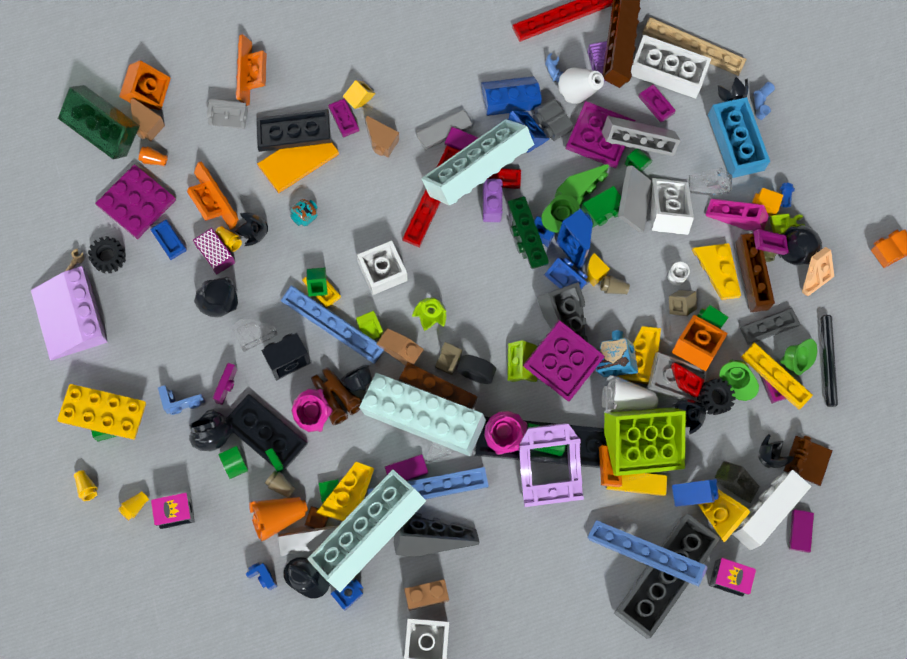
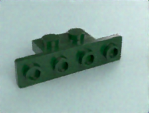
[508,196,549,269]

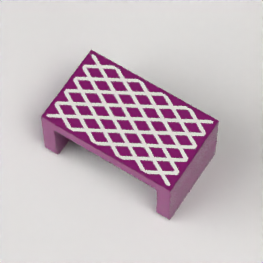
[193,228,235,275]

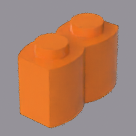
[871,229,907,268]

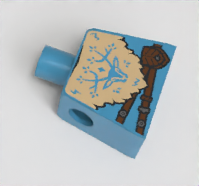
[596,330,638,377]

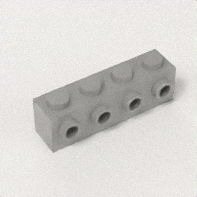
[602,116,680,156]

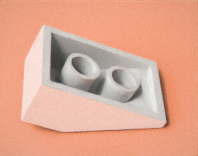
[650,178,694,235]

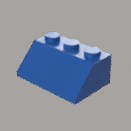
[481,76,542,116]
[556,209,593,270]

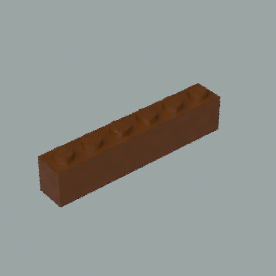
[602,0,641,88]

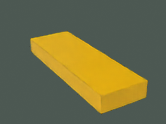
[606,473,667,496]

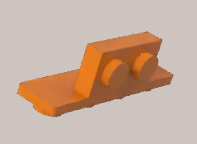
[236,34,267,106]
[187,161,239,230]

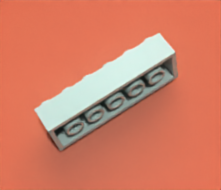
[421,119,534,205]
[359,373,486,456]
[307,470,426,592]

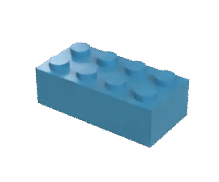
[708,97,770,179]

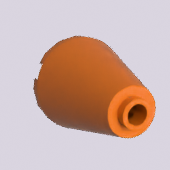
[249,497,308,541]

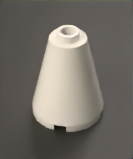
[558,67,604,104]
[602,375,658,413]

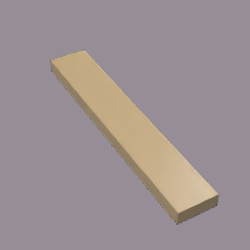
[642,17,746,76]

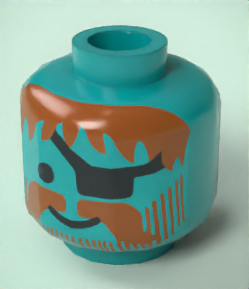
[290,199,318,226]

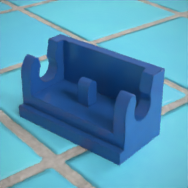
[672,479,718,507]

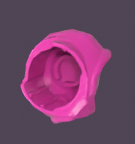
[291,389,333,432]
[484,411,528,455]

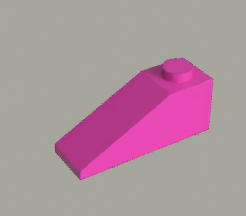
[705,199,769,231]

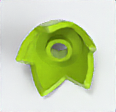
[412,297,446,331]

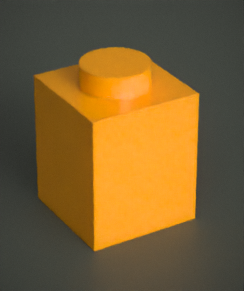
[752,188,783,217]

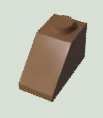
[130,98,165,141]
[366,116,399,157]
[376,328,424,366]

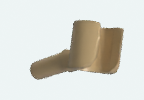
[66,249,84,271]

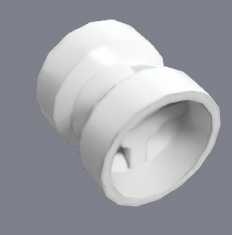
[667,262,690,285]

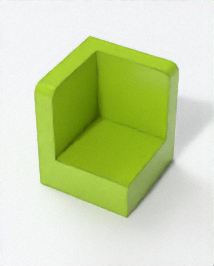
[356,311,383,340]

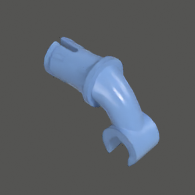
[545,53,563,82]
[753,82,775,120]

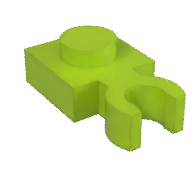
[769,214,805,234]

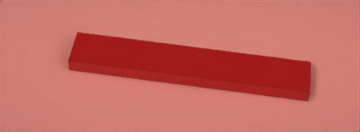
[512,0,613,42]
[402,146,460,248]

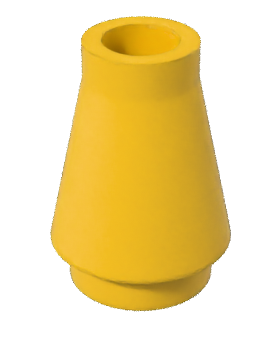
[215,226,242,252]
[74,470,98,501]
[118,491,149,521]

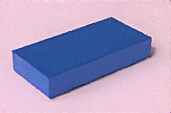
[150,220,187,260]

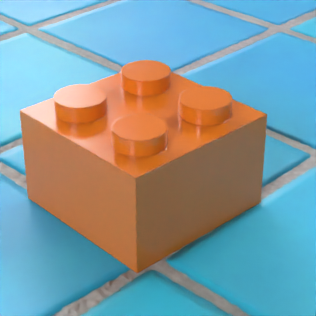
[672,315,728,371]

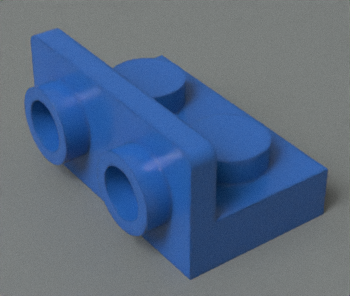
[544,257,589,290]

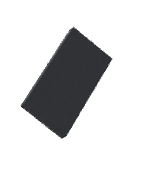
[257,109,332,152]
[227,394,308,474]

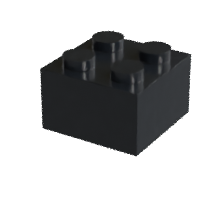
[261,333,311,381]

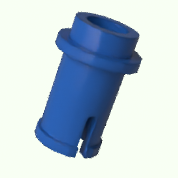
[780,183,795,208]

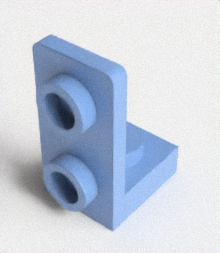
[158,385,205,415]

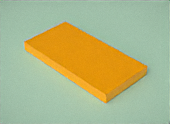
[257,143,339,194]

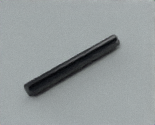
[820,315,838,407]

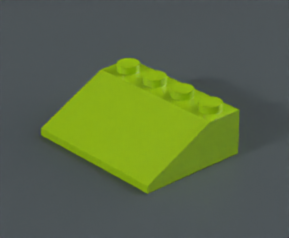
[604,407,686,476]

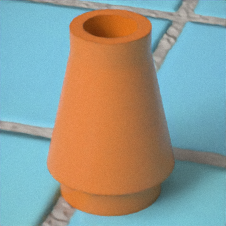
[138,146,168,167]

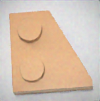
[802,247,834,296]

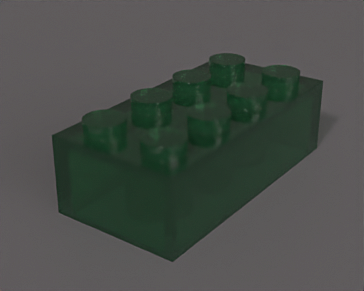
[57,85,140,160]

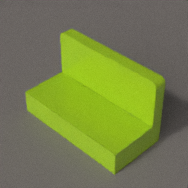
[508,340,537,382]

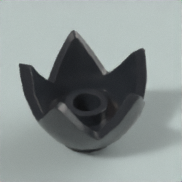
[718,77,749,102]
[235,213,268,246]
[673,399,706,435]
[758,434,794,468]

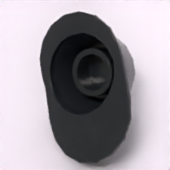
[341,365,372,391]
[284,557,330,599]

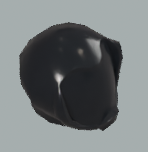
[778,225,823,265]
[194,276,238,318]
[189,409,234,451]

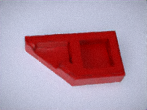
[671,363,704,398]

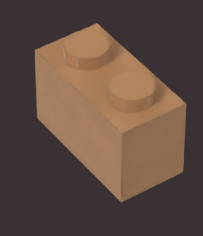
[404,579,449,611]

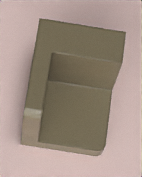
[669,290,697,316]
[435,342,462,375]

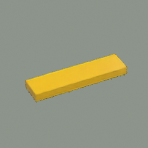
[741,342,813,410]

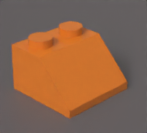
[119,60,171,110]

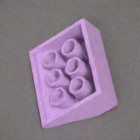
[31,266,107,361]

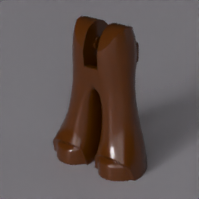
[311,367,362,425]

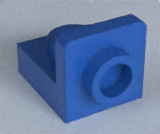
[245,562,277,590]

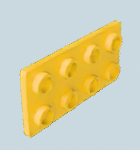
[57,384,146,440]

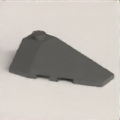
[537,282,588,342]
[394,512,480,557]

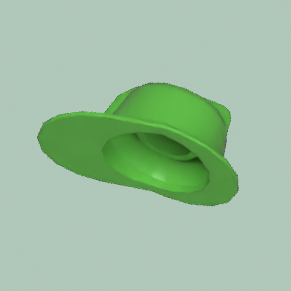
[541,194,580,233]
[780,338,817,375]
[719,359,759,401]

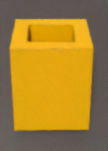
[343,80,376,109]
[586,253,610,287]

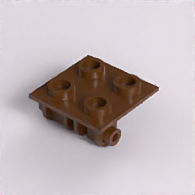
[783,436,833,486]

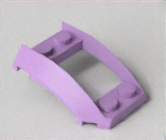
[519,423,584,507]

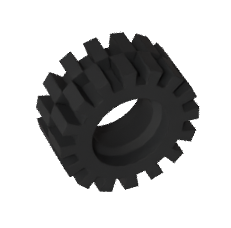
[88,236,126,274]
[697,378,736,415]

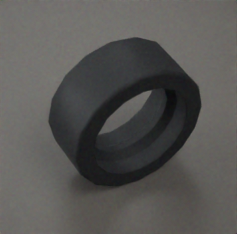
[457,355,497,384]

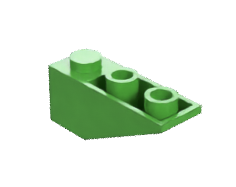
[555,164,609,206]

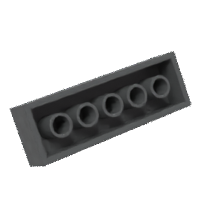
[613,513,721,639]

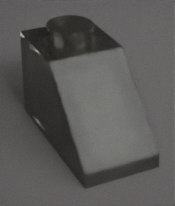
[715,461,760,503]

